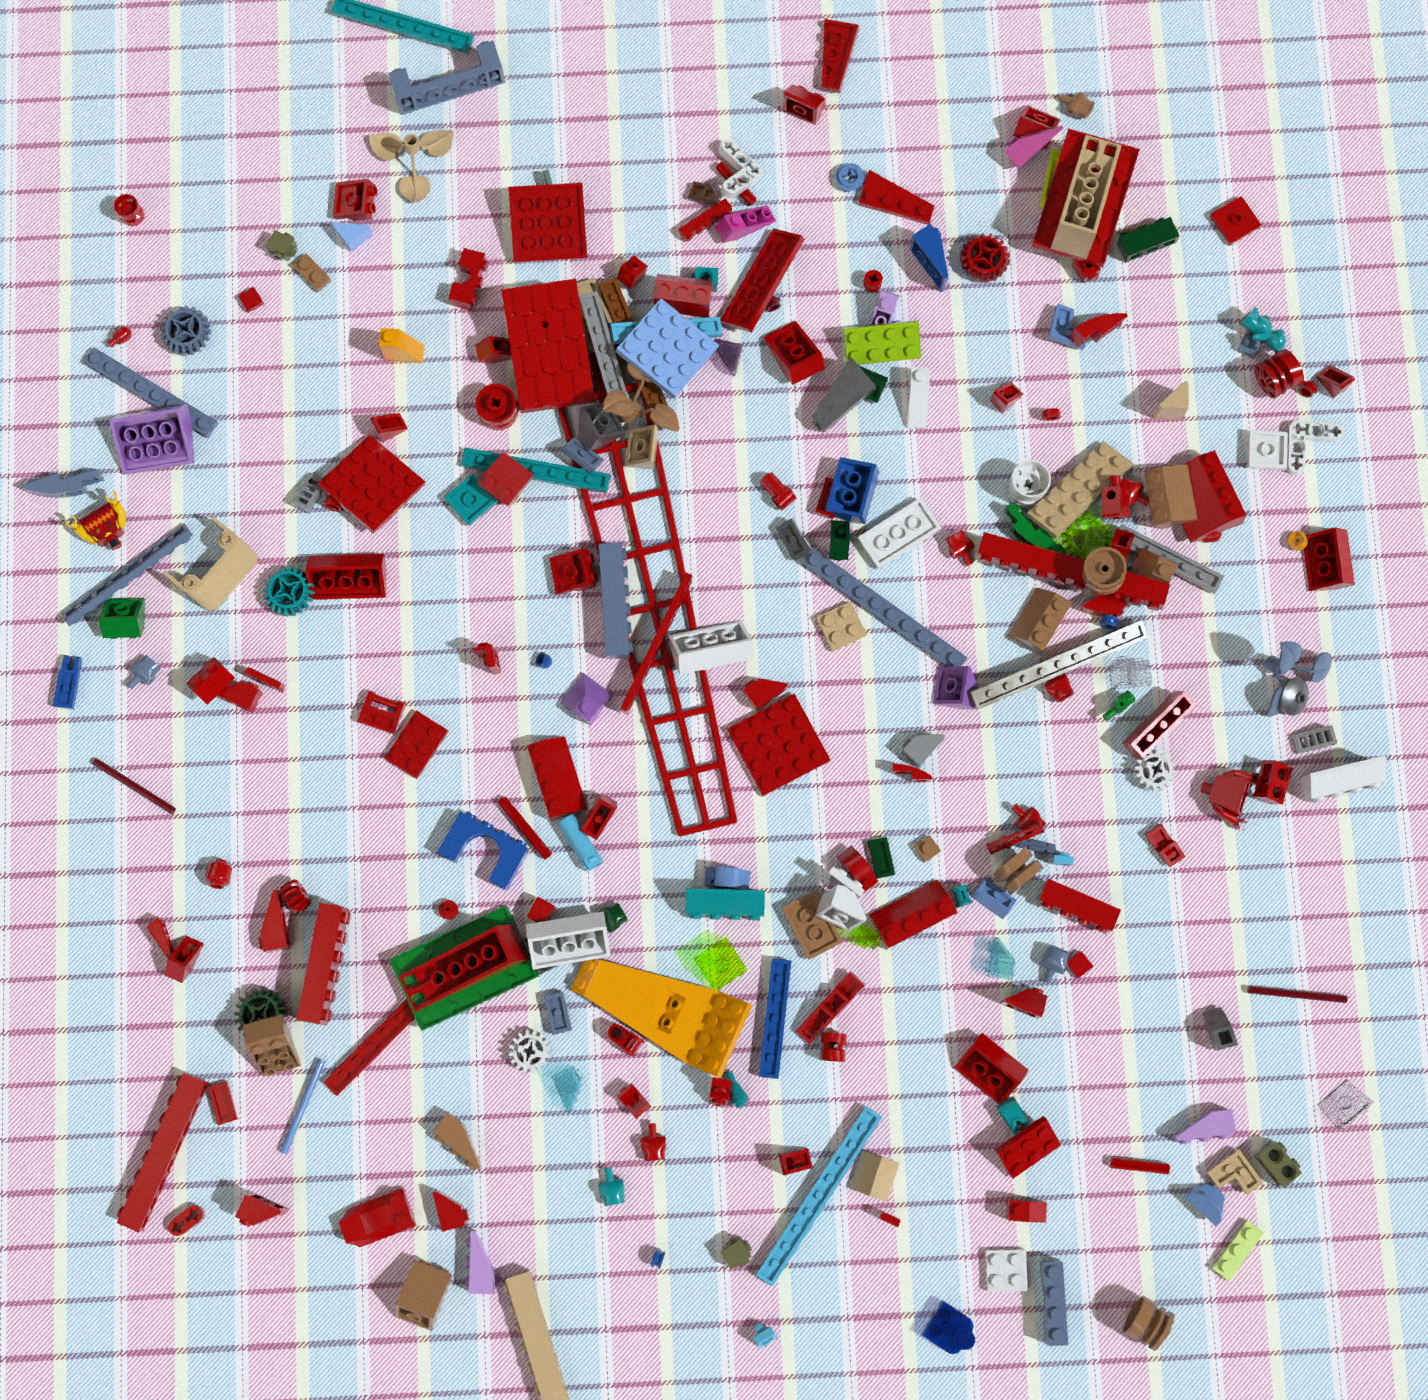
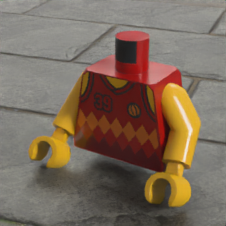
[65,490,126,551]

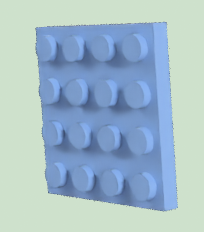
[615,299,719,399]

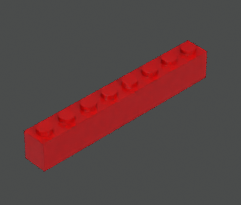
[117,1073,209,1232]

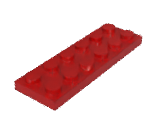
[720,228,805,333]

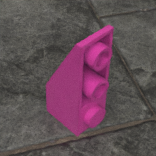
[715,206,776,243]

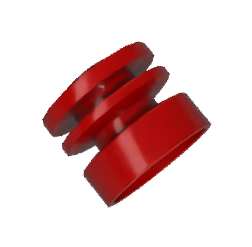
[1254,349,1304,399]

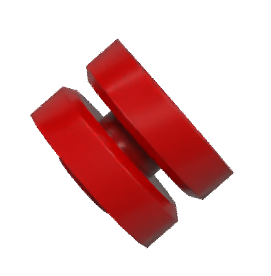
[475,384,519,431]

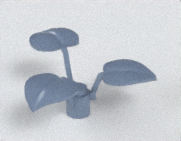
[1265,641,1332,717]

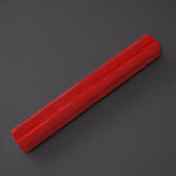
[498,796,552,860]

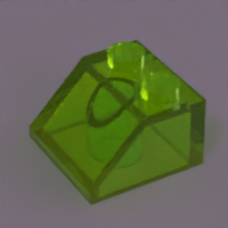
[693,937,748,991]

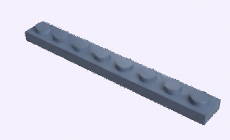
[83,347,219,438]
[61,523,193,626]

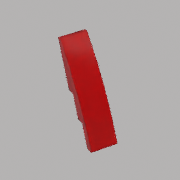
[796,971,865,1045]

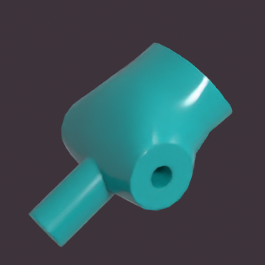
[598,1167,625,1206]

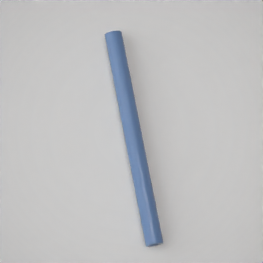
[280,1058,326,1155]

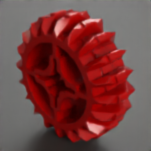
[960,233,1010,283]

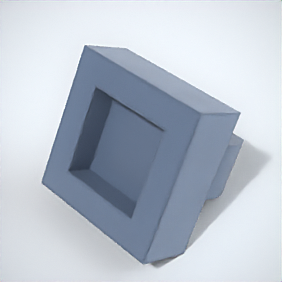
[1237,333,1262,359]

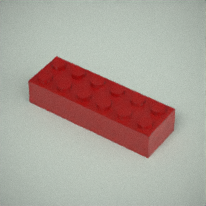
[297,903,351,1026]

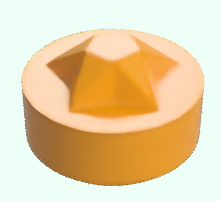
[1287,531,1308,551]

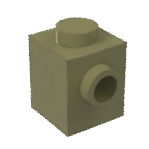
[266,230,298,262]
[720,1237,752,1270]

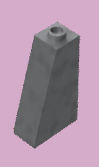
[812,358,877,432]

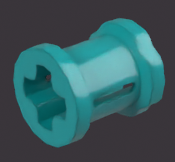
[950,884,973,908]

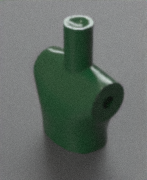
[598,903,628,933]

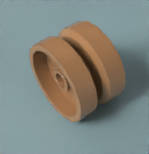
[1082,547,1127,595]
[993,847,1044,895]

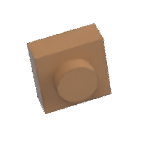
[914,836,941,862]

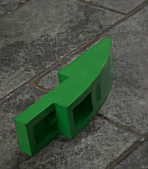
[1004,503,1066,555]

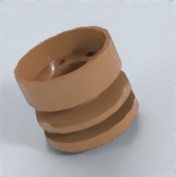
[1123,1295,1175,1351]

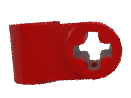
[608,1024,645,1057]

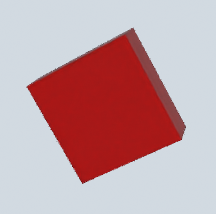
[238,287,264,313]
[1067,951,1094,979]
[879,1211,901,1227]

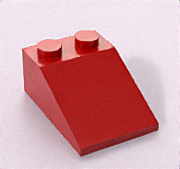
[763,321,825,385]

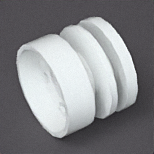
[1007,460,1051,508]

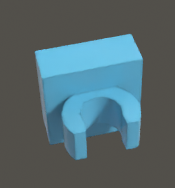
[754,1322,778,1348]

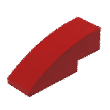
[1069,313,1128,347]

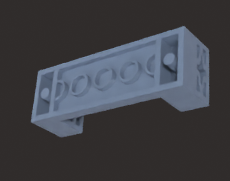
[388,41,506,115]

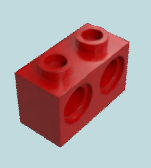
[1253,760,1293,805]

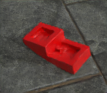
[892,763,932,782]
[1144,824,1186,867]

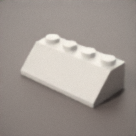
[668,621,753,674]
[1300,755,1386,803]
[526,911,611,970]

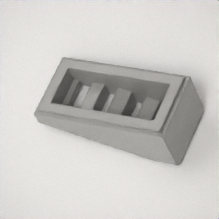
[291,473,323,514]
[1292,725,1337,754]

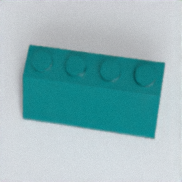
[686,889,765,921]

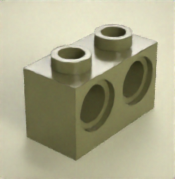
[1254,1141,1302,1188]

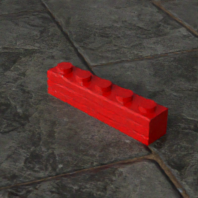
[678,198,732,242]

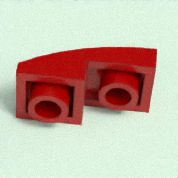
[709,1077,732,1107]

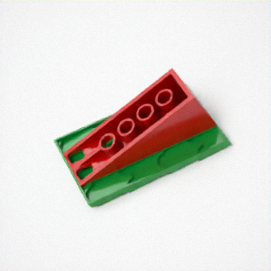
[389,906,540,1031]

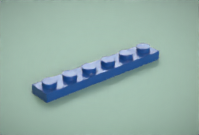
[759,958,791,1079]

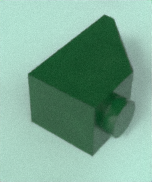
[829,520,850,561]

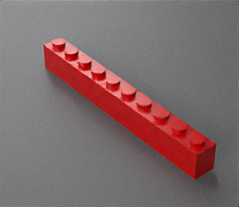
[977,532,1170,611]

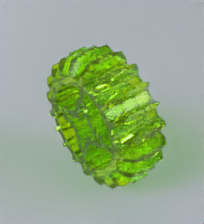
[1061,512,1113,560]

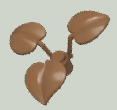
[603,363,680,432]

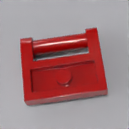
[357,690,406,735]

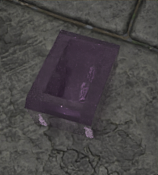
[714,339,743,377]

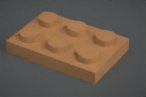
[781,890,843,960]

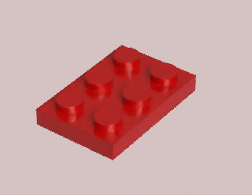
[385,710,449,780]
[994,1115,1061,1179]

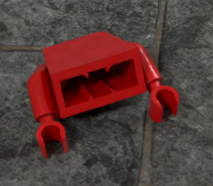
[1201,769,1259,830]

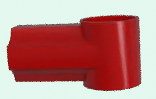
[760,472,797,511]

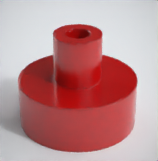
[439,900,459,920]

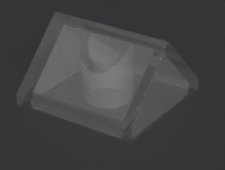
[1317,1079,1374,1129]

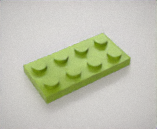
[844,320,921,365]

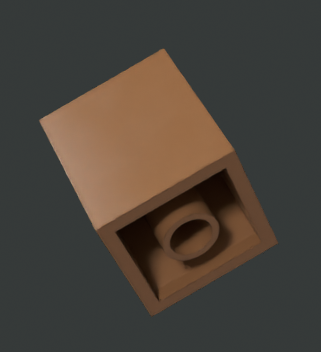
[395,1260,452,1331]

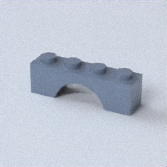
[1040,1260,1068,1346]

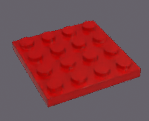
[508,182,588,262]
[318,435,426,534]
[727,693,831,797]

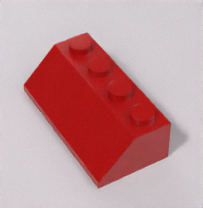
[305,554,386,600]
[527,737,588,821]
[869,879,958,950]

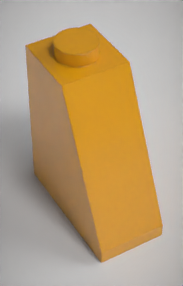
[379,328,424,364]

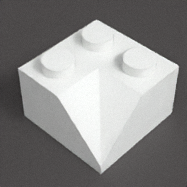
[815,884,867,932]

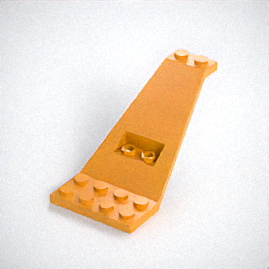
[570,959,752,1078]

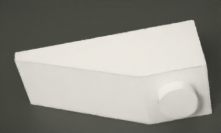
[907,367,930,429]

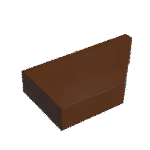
[687,182,720,206]

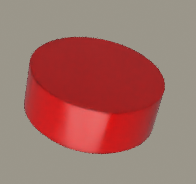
[1041,408,1061,421]

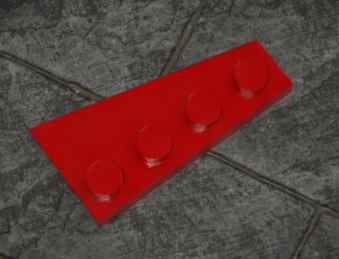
[822,18,859,93]
[859,170,935,225]

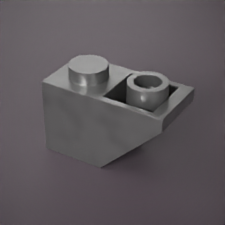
[1202,1007,1238,1051]

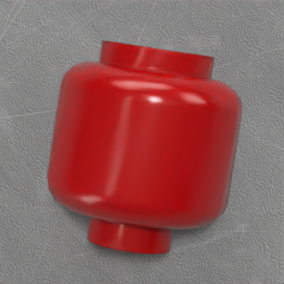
[205,859,232,889]

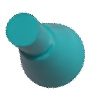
[725,1071,750,1109]

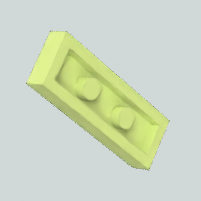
[1212,1220,1264,1281]

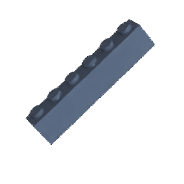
[599,542,633,660]

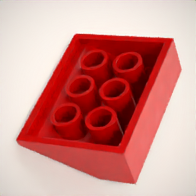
[1181,450,1247,543]

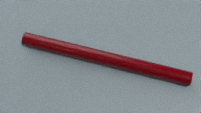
[93,758,176,815]
[1247,986,1348,1003]

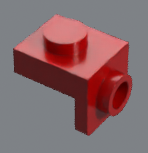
[617,1083,651,1119]

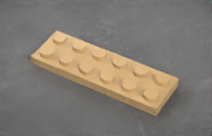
[1027,441,1132,539]

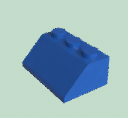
[826,457,879,524]

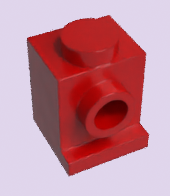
[1071,259,1101,284]

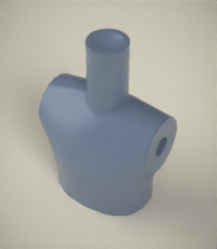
[127,655,161,689]
[1040,945,1069,983]

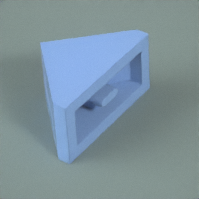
[333,222,372,251]

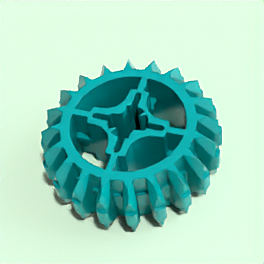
[263,566,315,617]

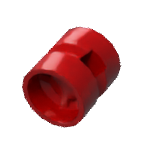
[114,194,145,226]
[819,1032,847,1062]

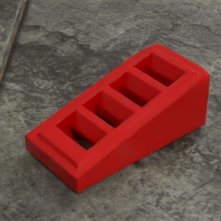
[146,918,174,958]

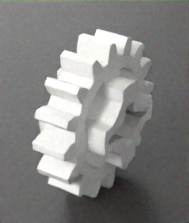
[1134,749,1177,792]
[509,1030,552,1073]

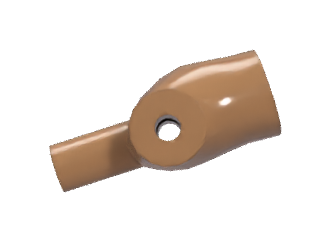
[1059,92,1094,119]

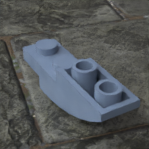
[22,468,104,498]

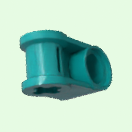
[996,1096,1029,1135]

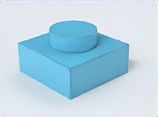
[1051,852,1074,866]

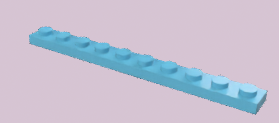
[756,1106,882,1287]

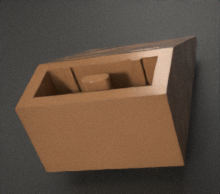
[243,1014,301,1077]

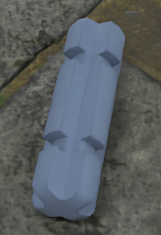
[1017,839,1056,855]

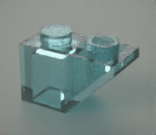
[985,937,1015,981]

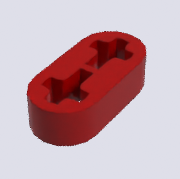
[168,1205,205,1236]

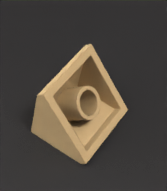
[1152,380,1189,420]
[625,425,658,470]
[849,1150,899,1201]

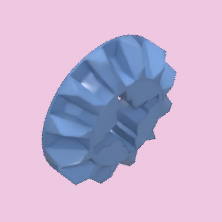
[835,163,864,192]

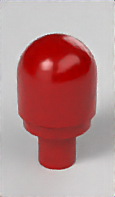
[107,326,132,347]

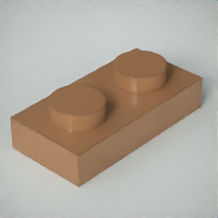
[293,253,331,293]

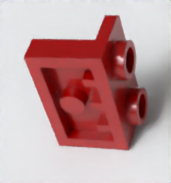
[473,642,501,675]

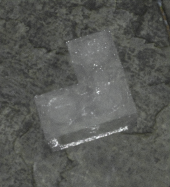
[1108,656,1153,690]

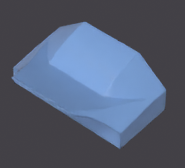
[1186,1182,1225,1226]

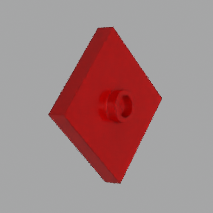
[1209,196,1262,246]

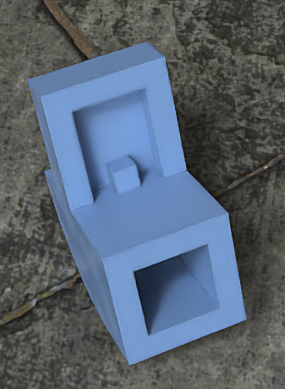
[704,866,751,890]

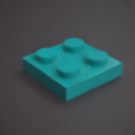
[444,473,498,526]

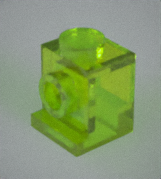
[849,923,880,950]

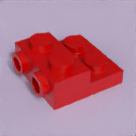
[333,179,378,221]
[549,548,598,595]

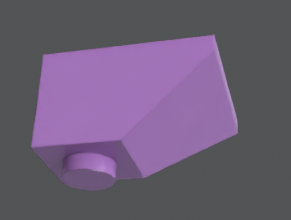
[933,666,978,709]
[560,673,614,726]

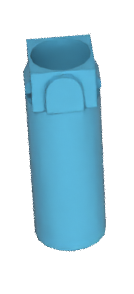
[557,814,603,872]

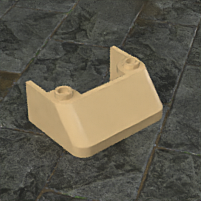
[162,516,258,611]

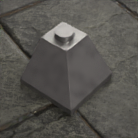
[579,403,626,451]

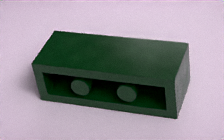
[1117,217,1180,263]

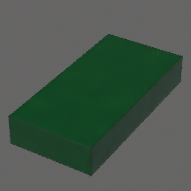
[868,837,896,879]

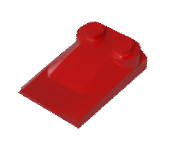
[339,1188,417,1248]

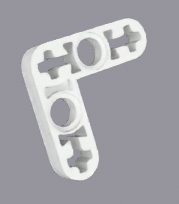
[718,139,763,199]
[1287,421,1344,476]

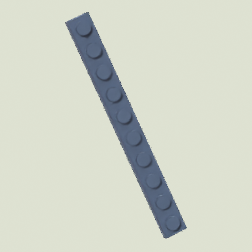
[801,548,967,667]

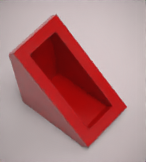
[1316,365,1355,399]
[990,381,1024,414]
[370,413,408,443]

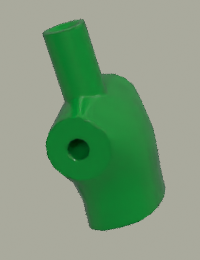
[1102,691,1136,721]

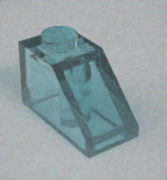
[551,1066,584,1113]

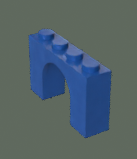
[437,811,530,891]

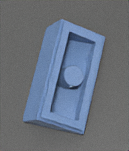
[972,878,1017,919]

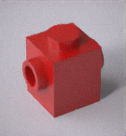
[616,255,648,289]

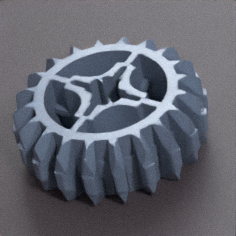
[160,305,211,356]

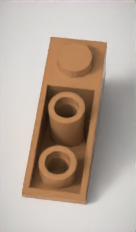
[432,1113,482,1170]

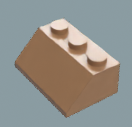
[1144,465,1198,529]
[1008,588,1072,655]

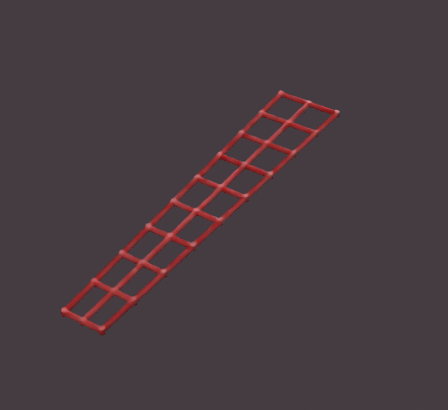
[557,352,737,837]

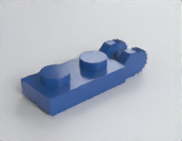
[53,655,82,710]

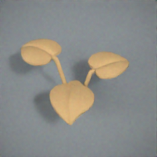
[369,130,454,203]

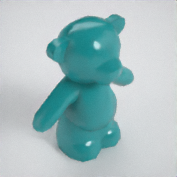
[1240,306,1287,353]

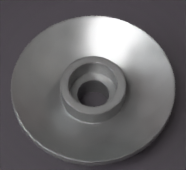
[1280,678,1309,716]

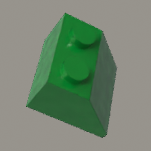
[99,598,145,639]

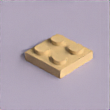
[816,601,867,652]

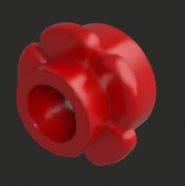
[1299,380,1317,398]

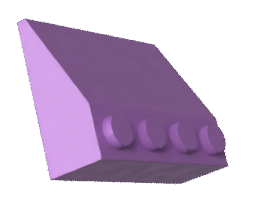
[109,404,194,475]

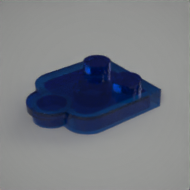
[921,1300,975,1354]

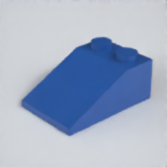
[909,223,948,292]

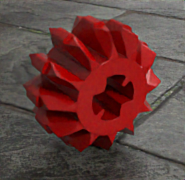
[280,879,311,913]

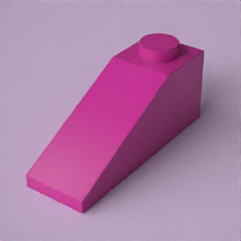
[1005,125,1063,168]

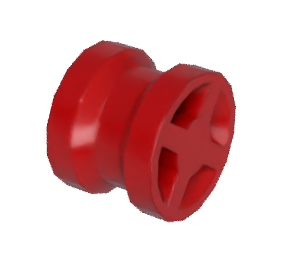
[863,270,883,293]

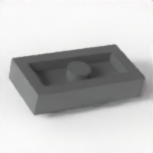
[776,518,811,561]

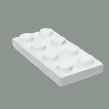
[857,498,942,570]

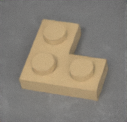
[1206,1149,1263,1195]

